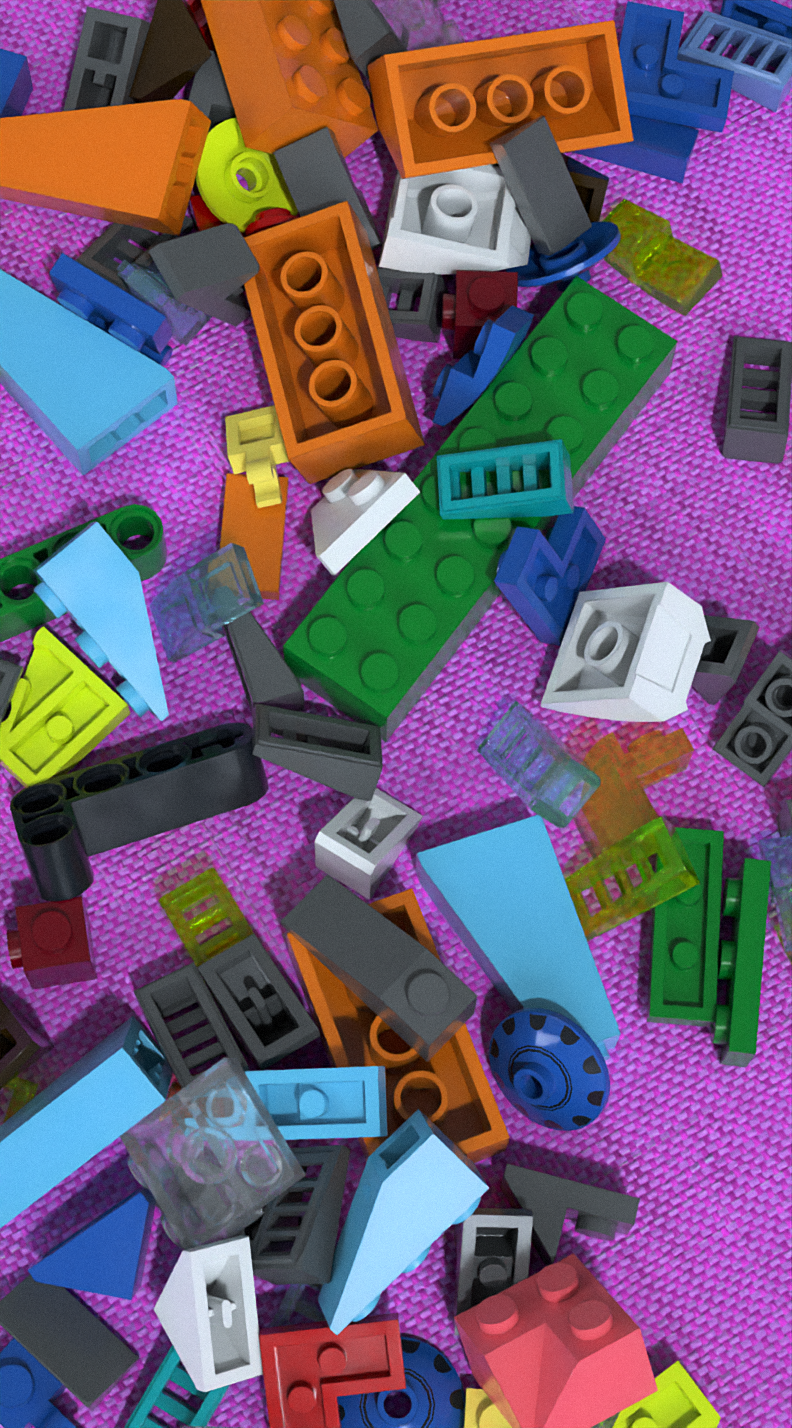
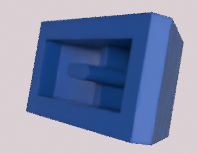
[28,1180,158,1300]

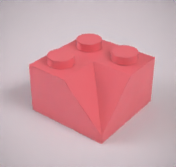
[454,1253,658,1428]

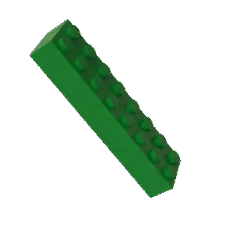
[283,276,678,742]

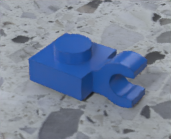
[0,1338,78,1428]

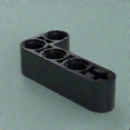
[10,723,269,902]

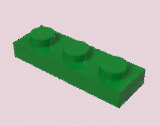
[647,826,724,1027]
[711,858,771,1067]

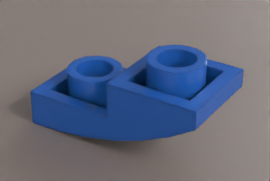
[432,305,534,427]

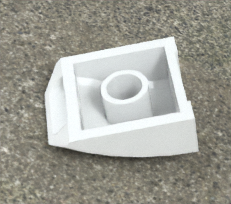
[378,165,531,274]
[541,582,711,722]

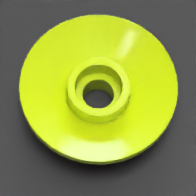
[196,117,299,233]

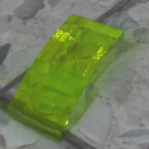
[602,199,723,316]

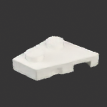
[311,469,420,575]

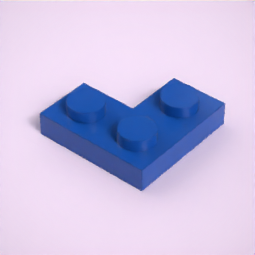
[619,1,734,133]
[494,506,606,646]

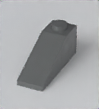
[64,6,151,111]
[281,874,477,1062]

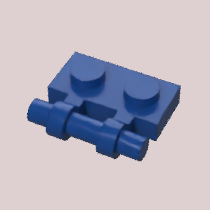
[49,253,173,367]

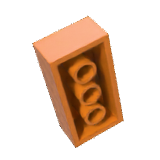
[201,0,378,158]
[244,201,425,484]
[287,888,510,1163]

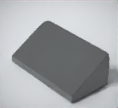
[489,116,592,256]
[0,1275,140,1412]

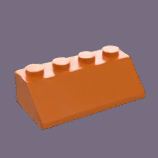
[367,20,634,179]

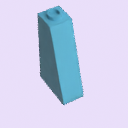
[0,269,178,476]
[415,814,621,1061]
[0,1016,173,1228]

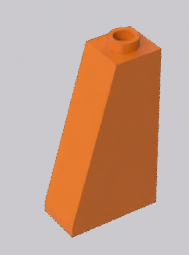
[0,99,211,236]

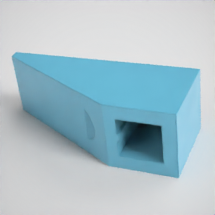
[33,522,169,721]
[317,1109,489,1335]

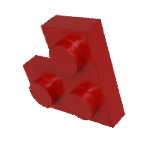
[259,1313,406,1428]

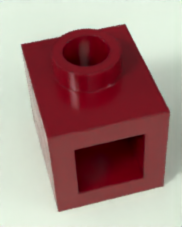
[442,270,518,359]
[7,896,98,989]

